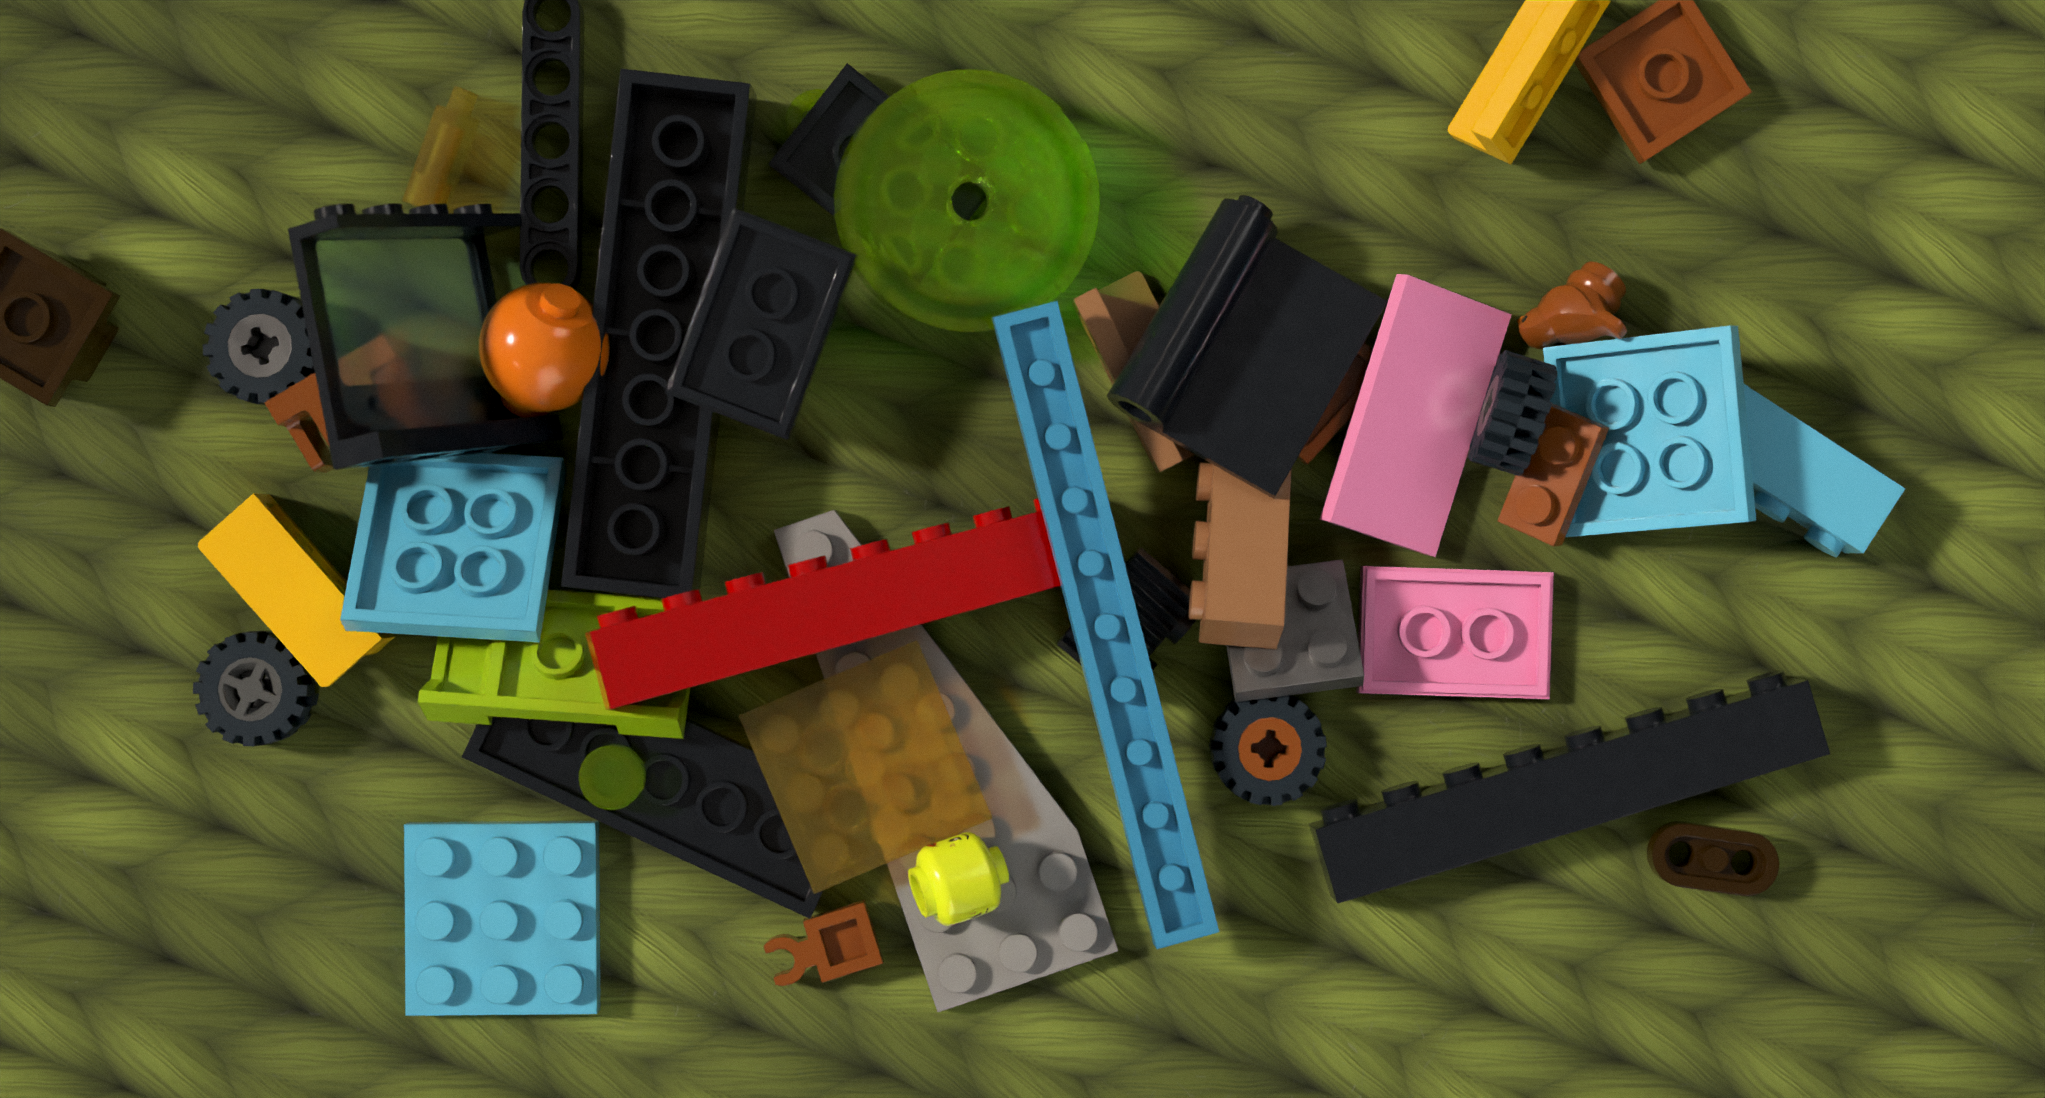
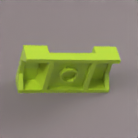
[417,590,690,739]

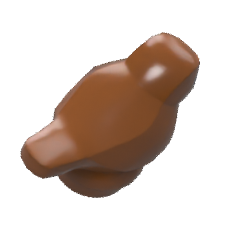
[1517,261,1627,349]

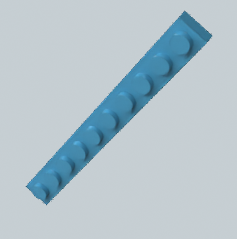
[992,301,1219,949]

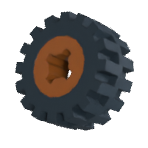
[1209,695,1327,806]

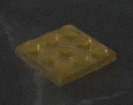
[739,639,993,894]

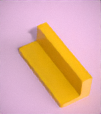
[1448,0,1611,165]
[198,493,396,687]

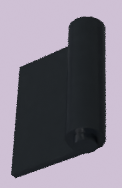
[1107,195,1387,499]

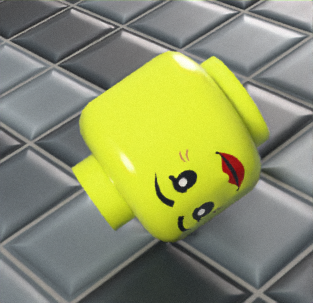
[908,832,1009,926]

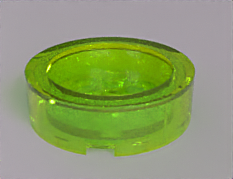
[834,69,1100,332]

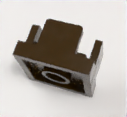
[0,228,120,407]

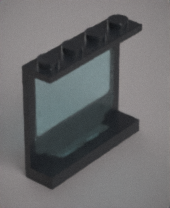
[288,203,563,470]

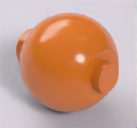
[479,283,610,418]

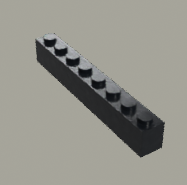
[1308,670,1830,904]

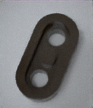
[1647,821,1779,896]

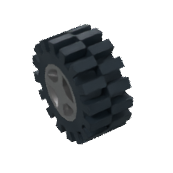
[1468,350,1557,476]

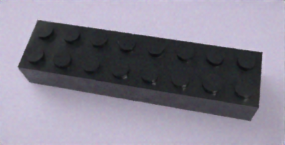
[561,69,757,598]

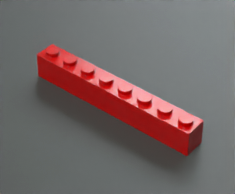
[585,499,1061,709]

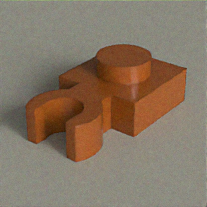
[763,900,884,986]

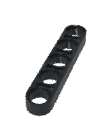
[520,0,585,289]

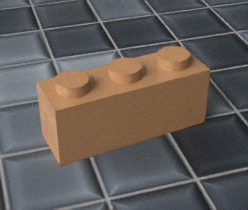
[1189,462,1292,650]

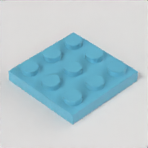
[1543,325,1756,537]
[340,453,567,643]
[404,821,600,1016]

